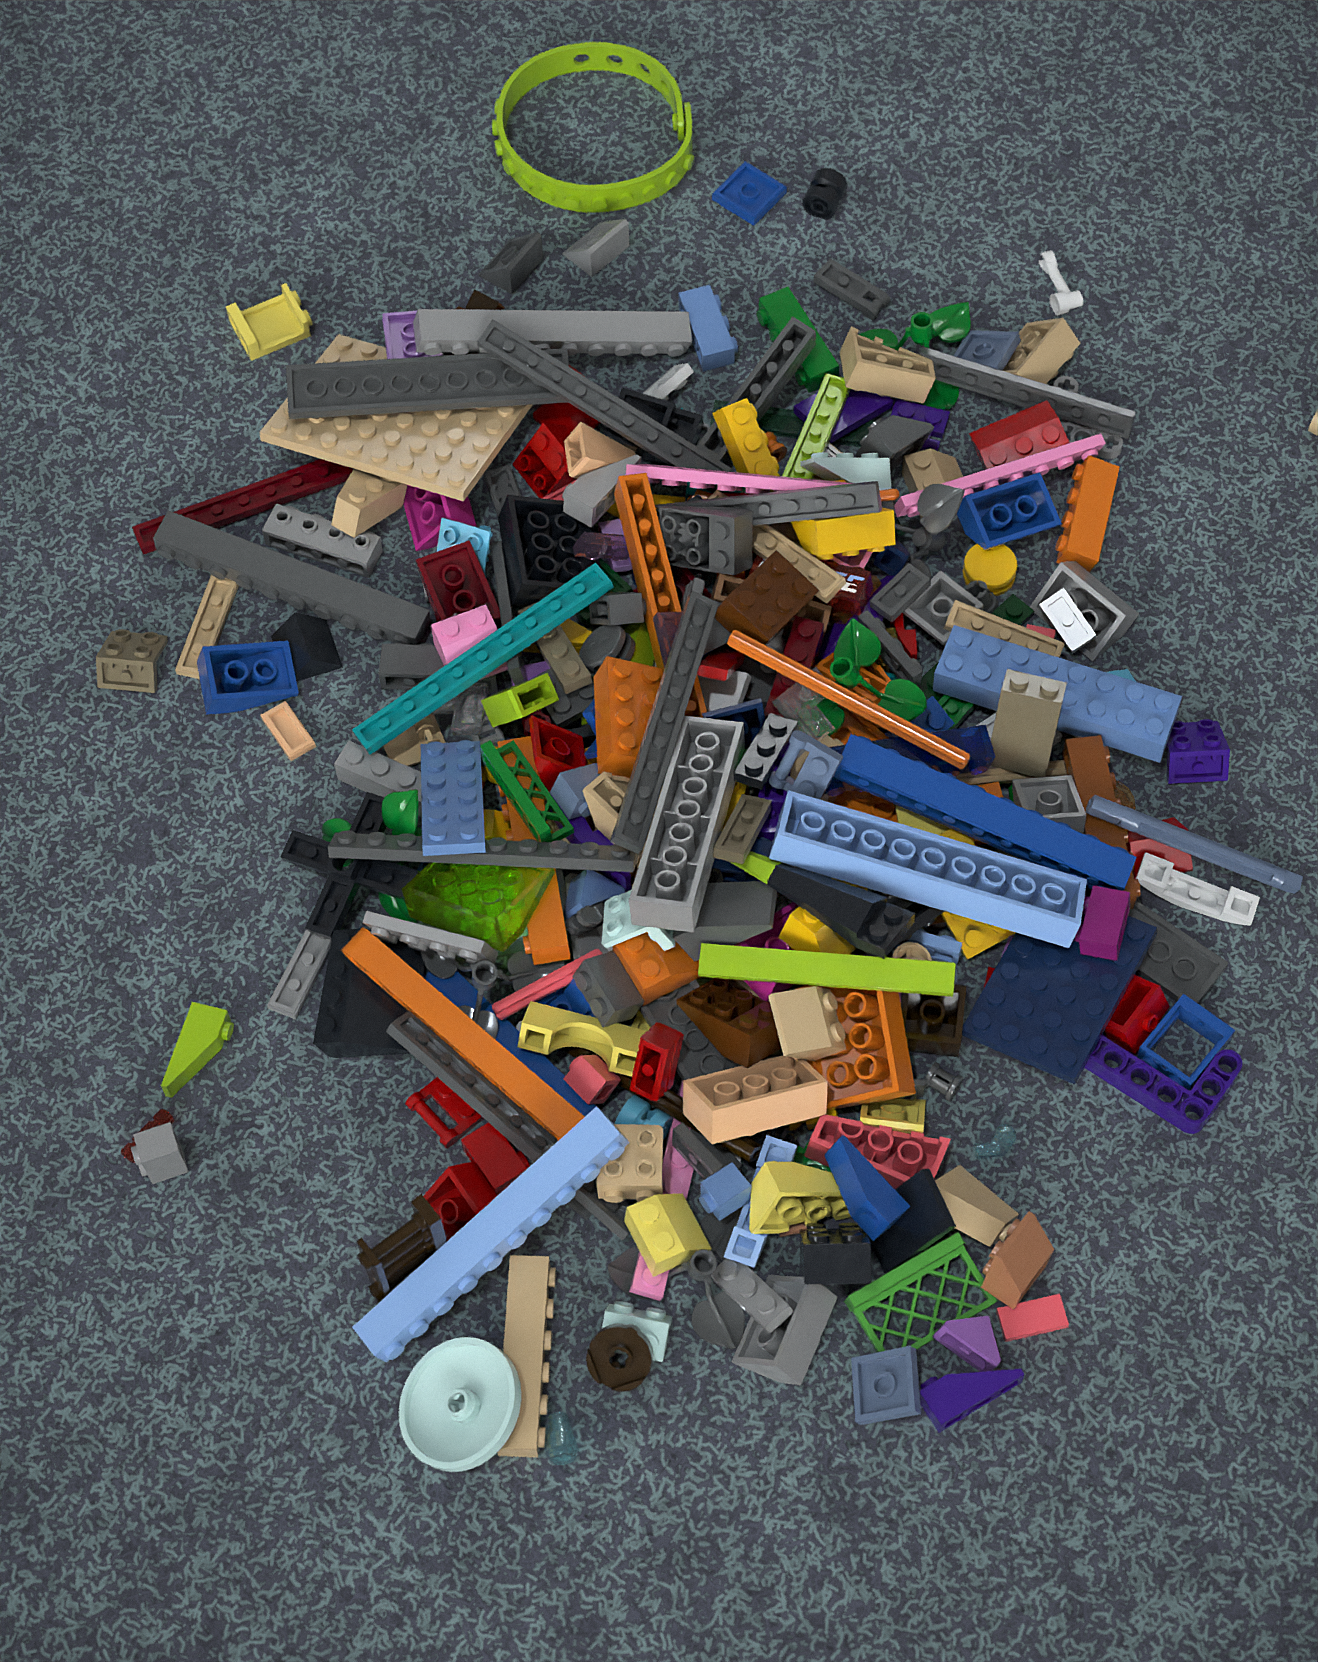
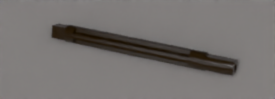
[562,1047,762,1162]

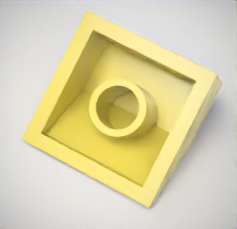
[624,1193,711,1277]

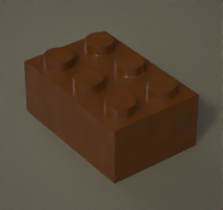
[714,550,819,646]

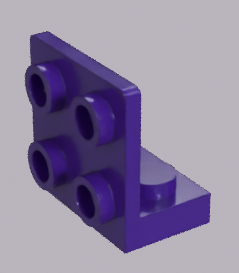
[1166,719,1230,784]

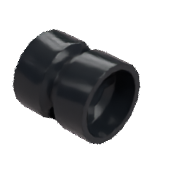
[802,168,847,220]

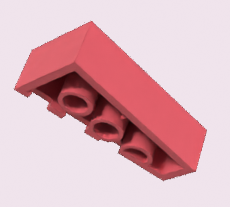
[804,1115,951,1189]

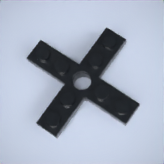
[280,792,423,940]

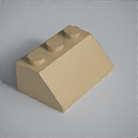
[1003,318,1080,384]

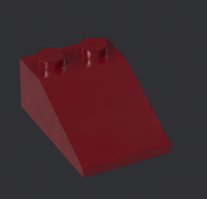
[415,540,501,629]

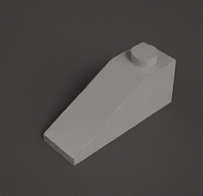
[562,454,641,527]

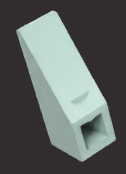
[801,453,891,490]

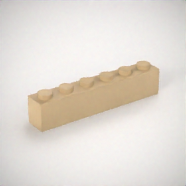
[498,1255,556,1457]

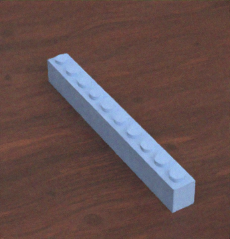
[352,1107,630,1362]

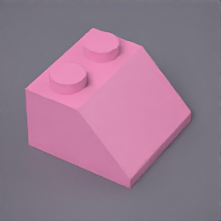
[431,605,508,680]

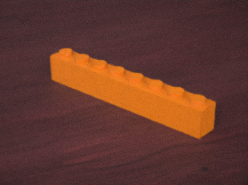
[497,736,571,965]

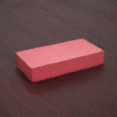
[996,1294,1069,1342]

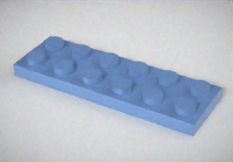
[421,740,486,856]

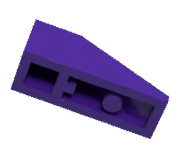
[919,1369,1025,1433]

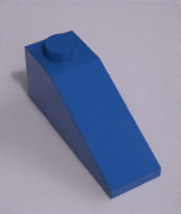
[824,1135,911,1241]

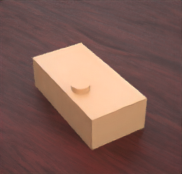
[683,1055,827,1144]

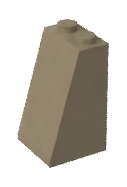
[986,669,1067,777]

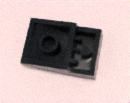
[605,388,704,466]

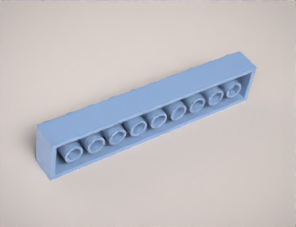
[769,790,1087,948]

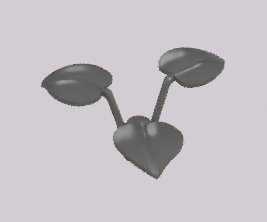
[881,484,965,579]
[420,926,564,1039]
[608,1206,745,1349]

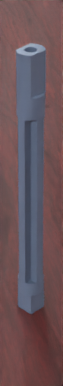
[1086,795,1303,894]

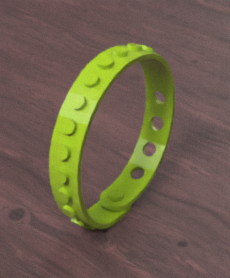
[492,42,694,213]

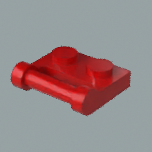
[405,1077,484,1149]

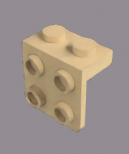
[597,1124,663,1203]

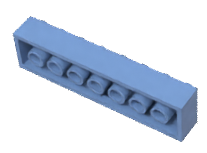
[933,625,1182,763]

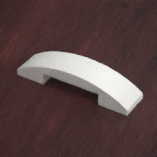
[1136,852,1260,926]

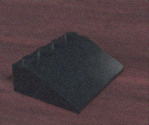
[498,495,601,607]
[313,928,427,1058]

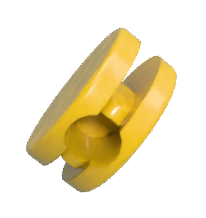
[963,544,1017,596]

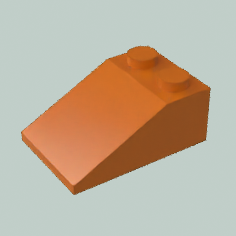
[613,932,700,1006]

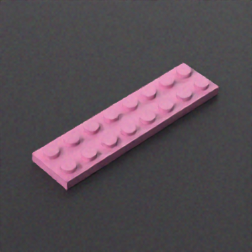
[626,464,853,494]

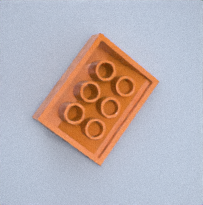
[795,985,916,1110]

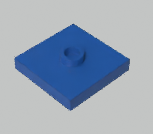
[712,161,787,226]

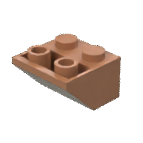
[981,1211,1054,1310]

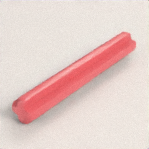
[492,949,603,1020]

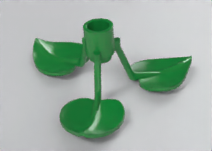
[858,302,971,410]
[796,618,927,739]
[322,789,422,924]

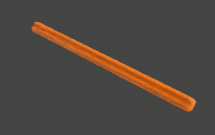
[727,630,970,770]

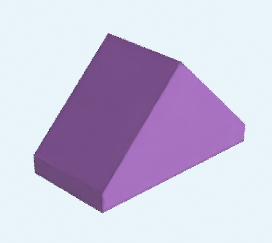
[932,1316,1001,1372]

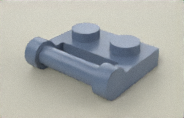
[768,730,844,800]

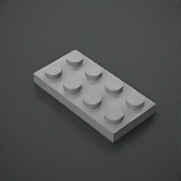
[363,911,498,964]

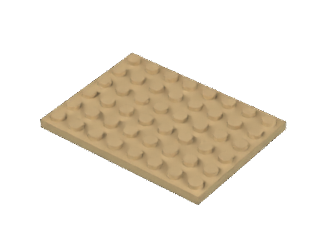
[260,334,532,501]

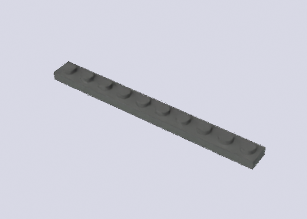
[477,319,732,493]
[610,591,719,854]
[328,830,638,872]
[386,1011,631,1241]

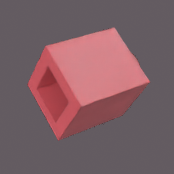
[563,1055,621,1105]

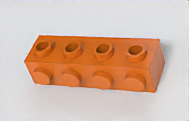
[1055,455,1120,572]

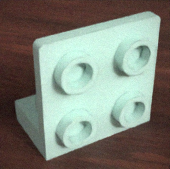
[602,890,675,951]

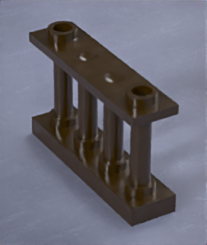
[356,1194,447,1303]

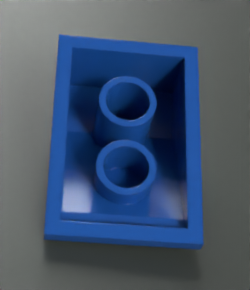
[197,641,299,715]

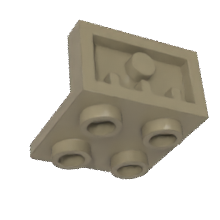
[96,629,168,693]

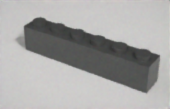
[697,317,816,465]

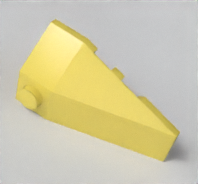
[749,1161,851,1234]

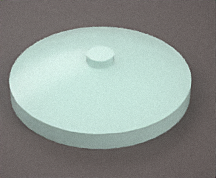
[399,1337,521,1472]

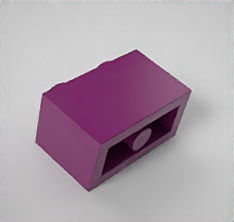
[1075,886,1130,961]

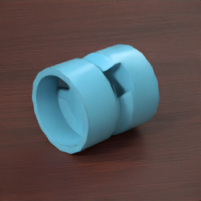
[614,1095,673,1140]

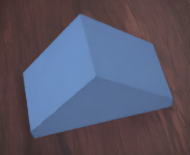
[563,870,626,920]

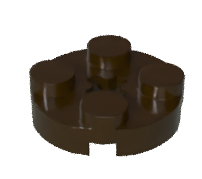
[586,1323,653,1392]

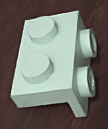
[602,1301,673,1362]

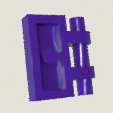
[891,399,950,451]

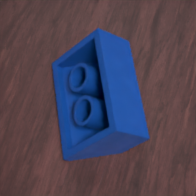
[957,472,1062,550]

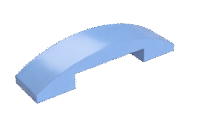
[724,1135,797,1268]

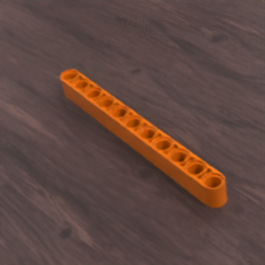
[341,927,585,1141]

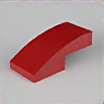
[890,613,917,660]

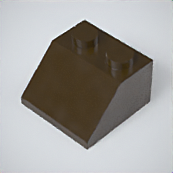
[901,984,966,1057]

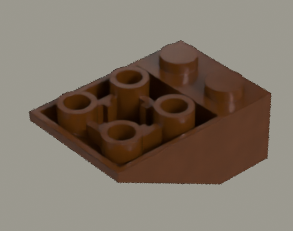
[676,978,781,1068]

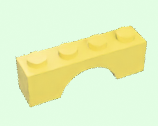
[517,1001,646,1077]

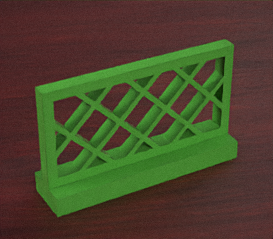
[844,1232,997,1352]

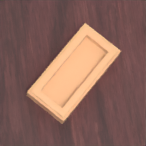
[261,701,316,761]

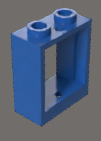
[1136,993,1235,1091]

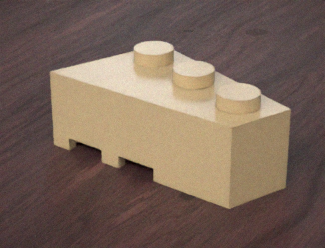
[840,327,936,403]
[331,469,407,538]

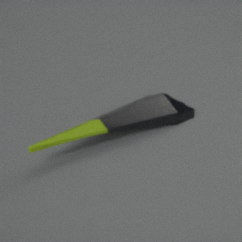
[730,851,915,959]

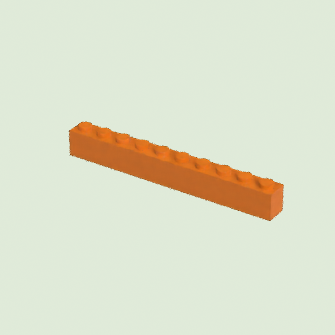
[614,473,707,718]

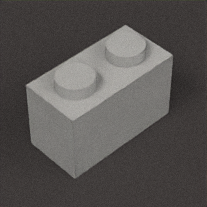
[131,1122,189,1184]

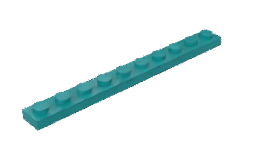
[352,563,614,755]

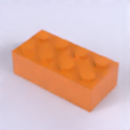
[593,656,663,778]

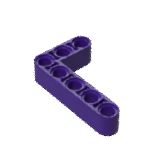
[1084,1035,1242,1134]

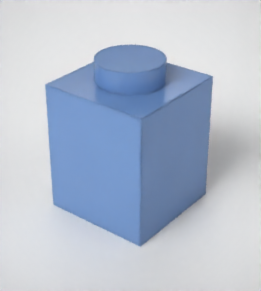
[699,1162,751,1221]

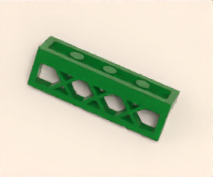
[480,740,574,843]

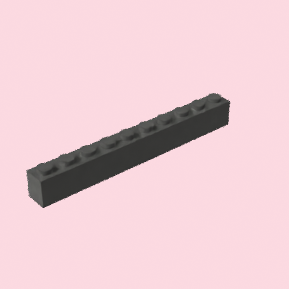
[153,510,431,645]

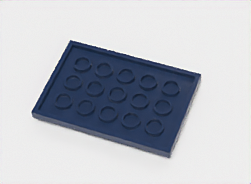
[962,915,1157,1085]

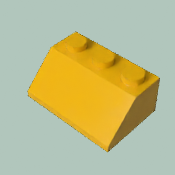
[791,507,896,560]
[778,878,868,955]

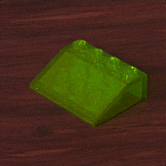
[402,862,555,952]

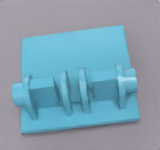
[436,518,493,577]

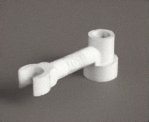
[1039,250,1083,315]

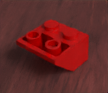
[512,423,576,498]

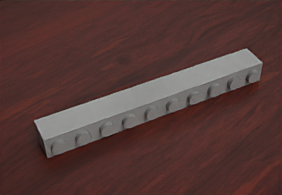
[413,309,692,356]

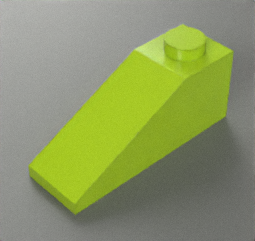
[161,1002,234,1098]

